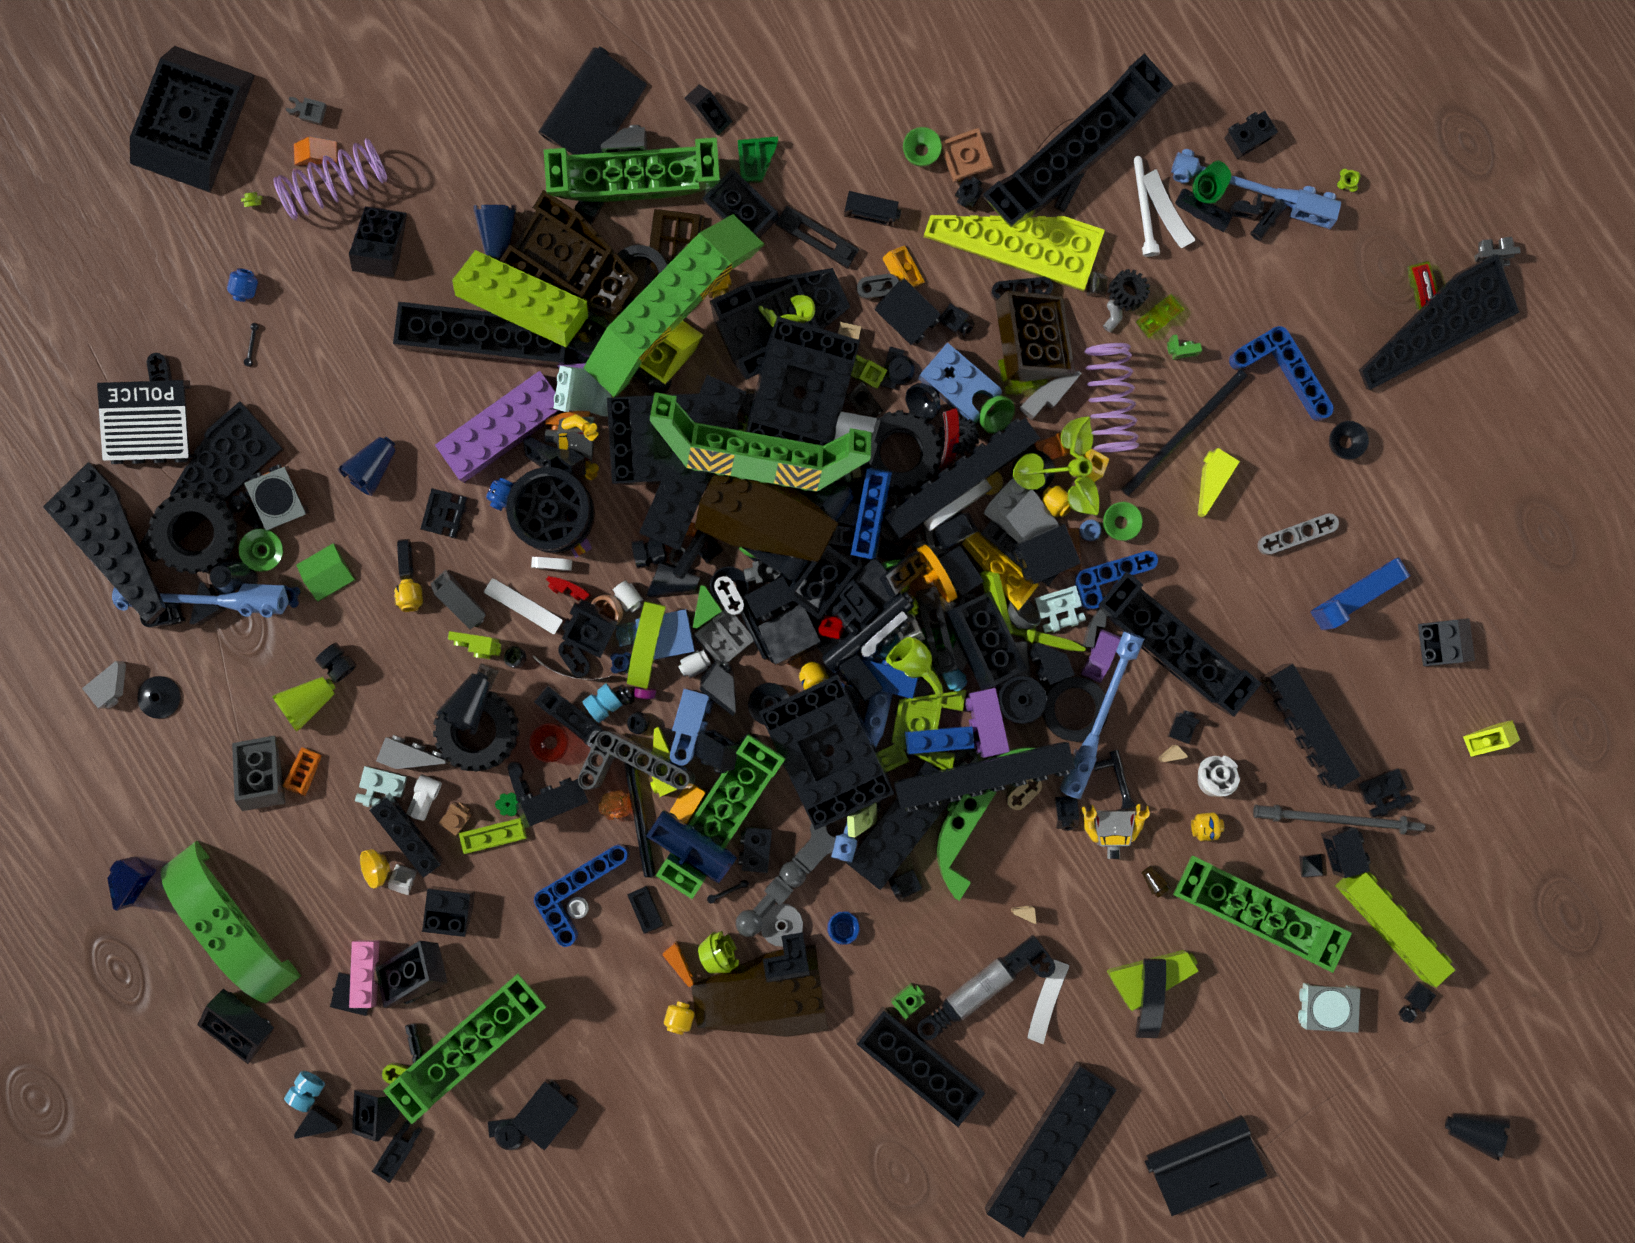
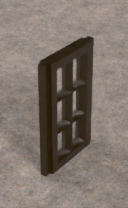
[644,209,705,285]

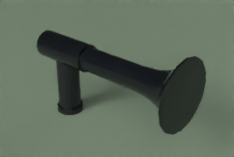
[1094,750,1137,811]

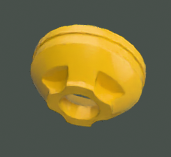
[360,849,390,889]

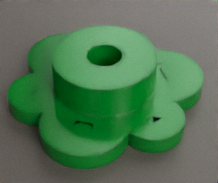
[495,792,518,816]

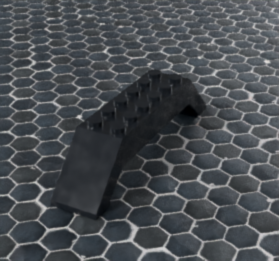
[982,53,1173,228]

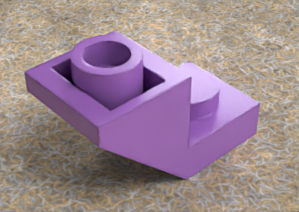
[1081,629,1121,683]

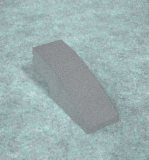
[1019,371,1082,420]

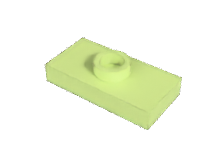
[847,802,877,838]

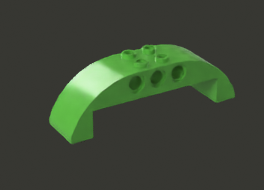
[544,138,720,202]
[656,734,785,899]
[937,747,1035,901]
[161,841,301,1004]
[1173,855,1352,973]
[383,973,547,1124]

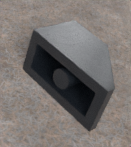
[684,84,733,136]

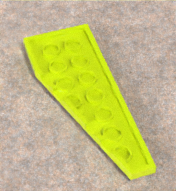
[923,215,1105,291]

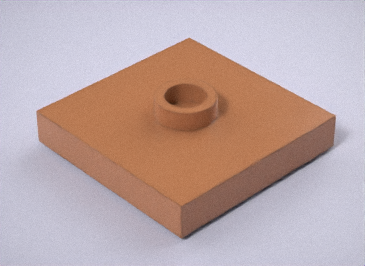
[941,128,994,183]

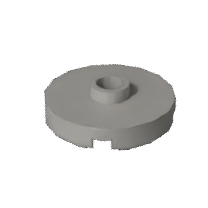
[761,903,803,947]

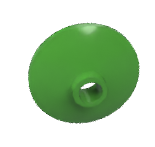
[239,529,283,572]

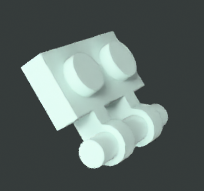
[1034,586,1086,633]
[355,766,407,807]

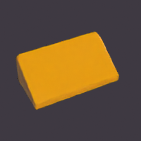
[883,245,925,288]
[670,784,706,824]

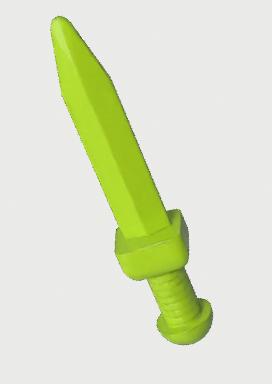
[1011,624,1086,651]

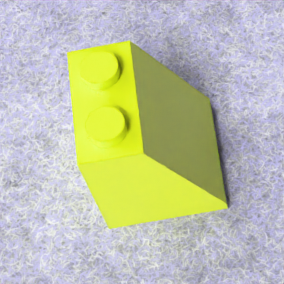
[640,321,703,384]

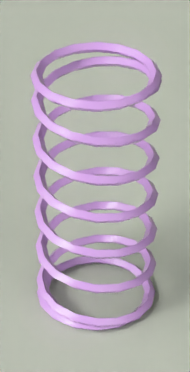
[273,138,388,221]
[1085,343,1140,452]

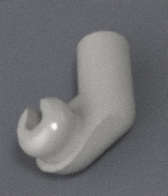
[1103,300,1123,333]

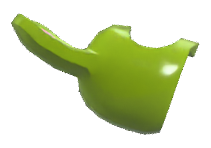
[886,637,943,698]

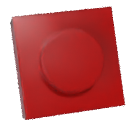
[819,615,844,639]

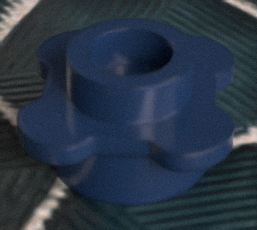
[284,585,301,608]
[610,652,631,674]

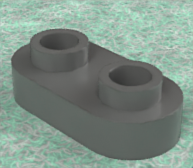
[857,274,899,300]

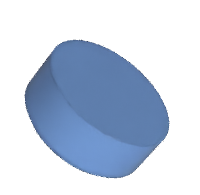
[1079,520,1101,542]

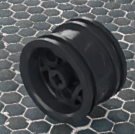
[506,467,595,554]

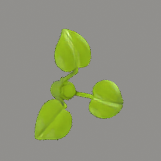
[1013,417,1099,515]

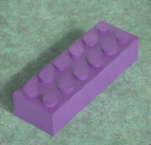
[435,371,564,483]

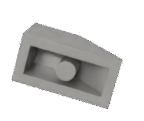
[82,661,126,709]

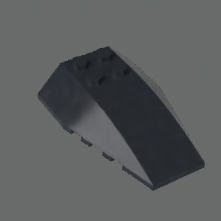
[710,268,850,380]

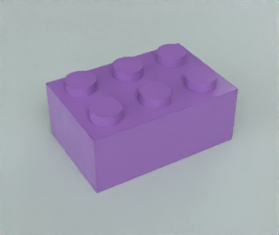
[964,688,1010,757]

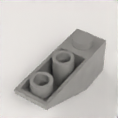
[376,735,449,769]

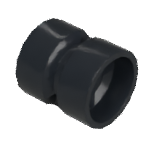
[632,538,667,569]
[315,643,357,683]

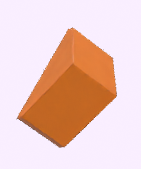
[294,136,338,166]

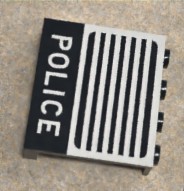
[97,380,194,464]

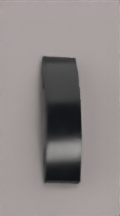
[981,520,1058,586]
[534,685,612,748]
[1135,958,1166,1038]

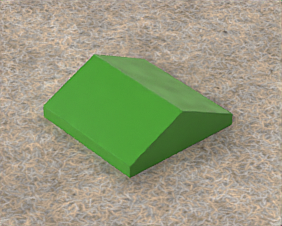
[296,543,355,602]

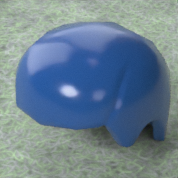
[827,911,860,945]

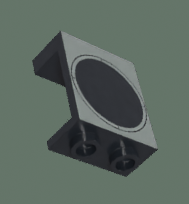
[244,464,310,530]

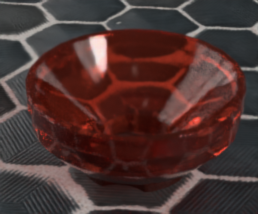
[529,723,569,763]

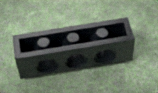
[369,793,443,878]

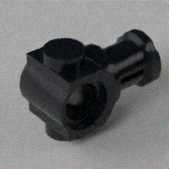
[955,176,984,209]

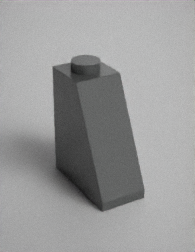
[430,570,486,630]

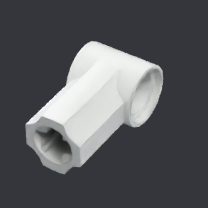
[406,774,442,821]

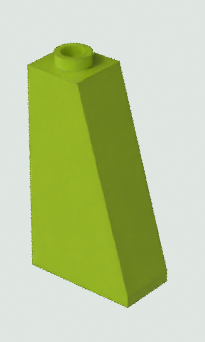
[1107,950,1198,1011]

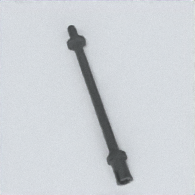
[1253,804,1425,835]

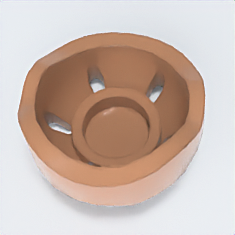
[592,595,623,625]

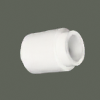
[613,580,643,613]
[678,650,712,679]

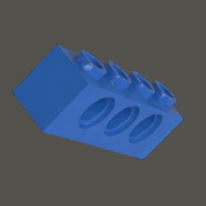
[851,468,892,559]

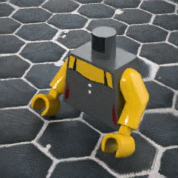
[545,414,599,480]

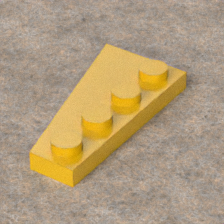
[962,532,1039,610]

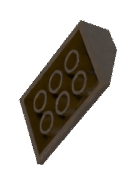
[995,291,1075,381]

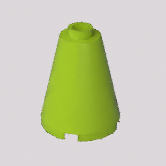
[272,677,336,732]

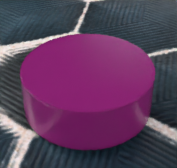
[634,687,656,699]

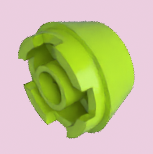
[698,931,739,973]

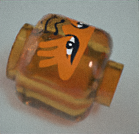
[598,790,632,820]

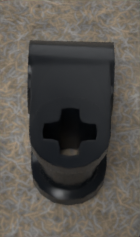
[140,602,186,628]

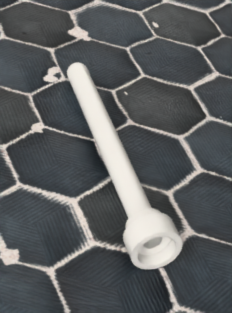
[1134,156,1160,257]

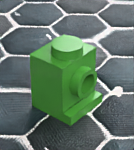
[891,983,925,1020]

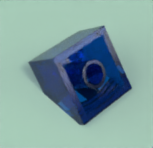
[107,856,156,911]

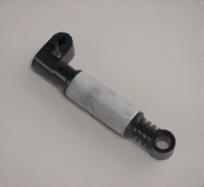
[917,935,1055,1040]

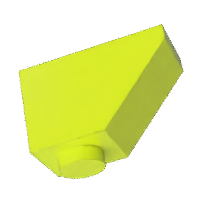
[1463,720,1520,757]

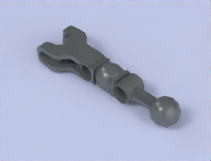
[735,823,836,937]

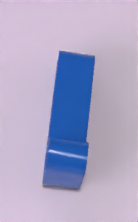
[1074,551,1158,610]

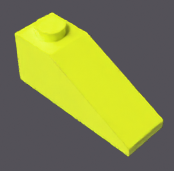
[1198,448,1240,517]
[650,727,684,797]

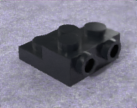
[562,599,618,658]

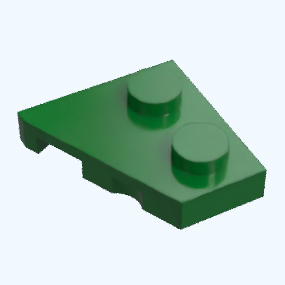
[738,136,779,183]

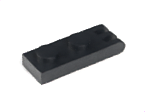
[1175,188,1233,233]

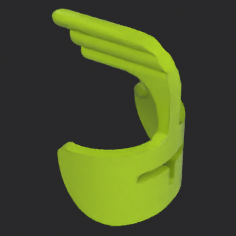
[758,295,815,327]

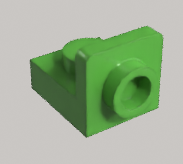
[1167,334,1202,360]

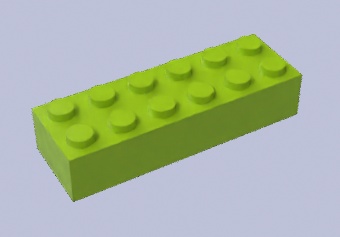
[452,250,588,347]
[1335,872,1455,988]

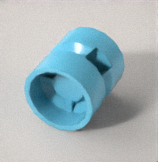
[582,683,623,723]
[284,1071,325,1112]

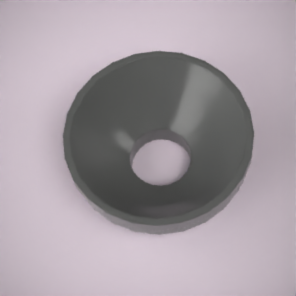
[1007,600,1041,629]

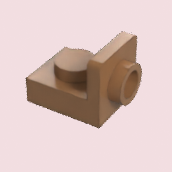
[439,802,472,836]

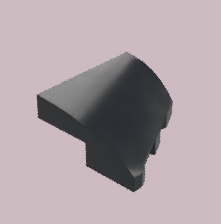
[646,561,700,597]

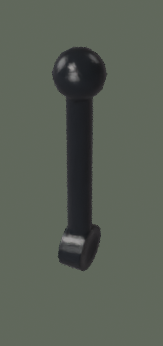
[244,323,259,367]
[707,880,749,904]

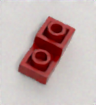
[546,576,592,601]

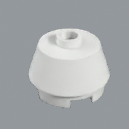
[1198,756,1240,797]

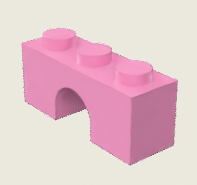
[349,940,379,1008]

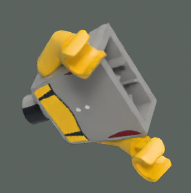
[1082,804,1150,859]

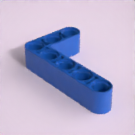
[1229,326,1334,421]
[1310,557,1411,630]
[534,844,629,947]

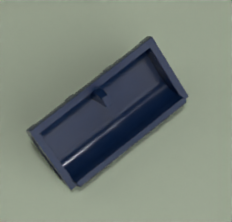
[646,810,737,884]

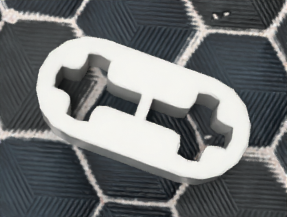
[531,557,572,571]
[714,576,744,615]

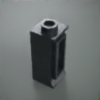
[844,191,902,227]

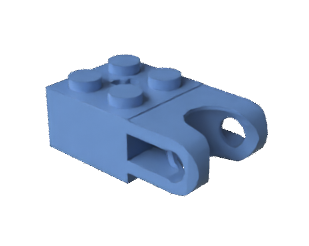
[918,343,1002,424]
[670,689,714,766]

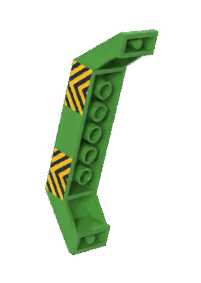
[584,214,764,397]
[650,392,871,491]

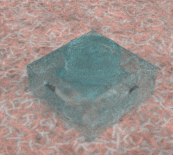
[616,622,636,647]

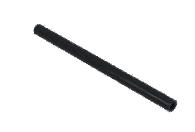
[1121,369,1248,497]

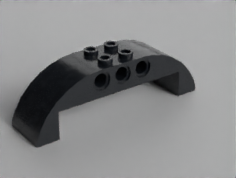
[1098,571,1262,717]

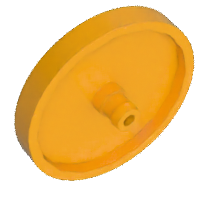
[917,544,957,603]

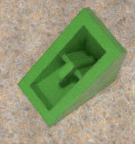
[693,585,722,629]

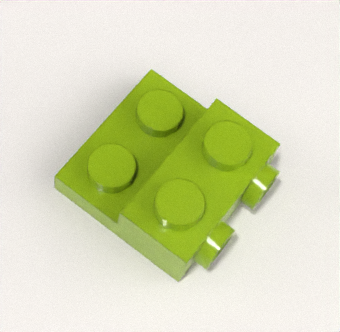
[448,631,502,659]

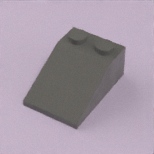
[984,477,1059,543]
[232,735,285,811]

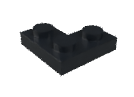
[763,932,810,982]

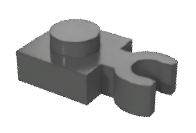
[286,97,327,125]

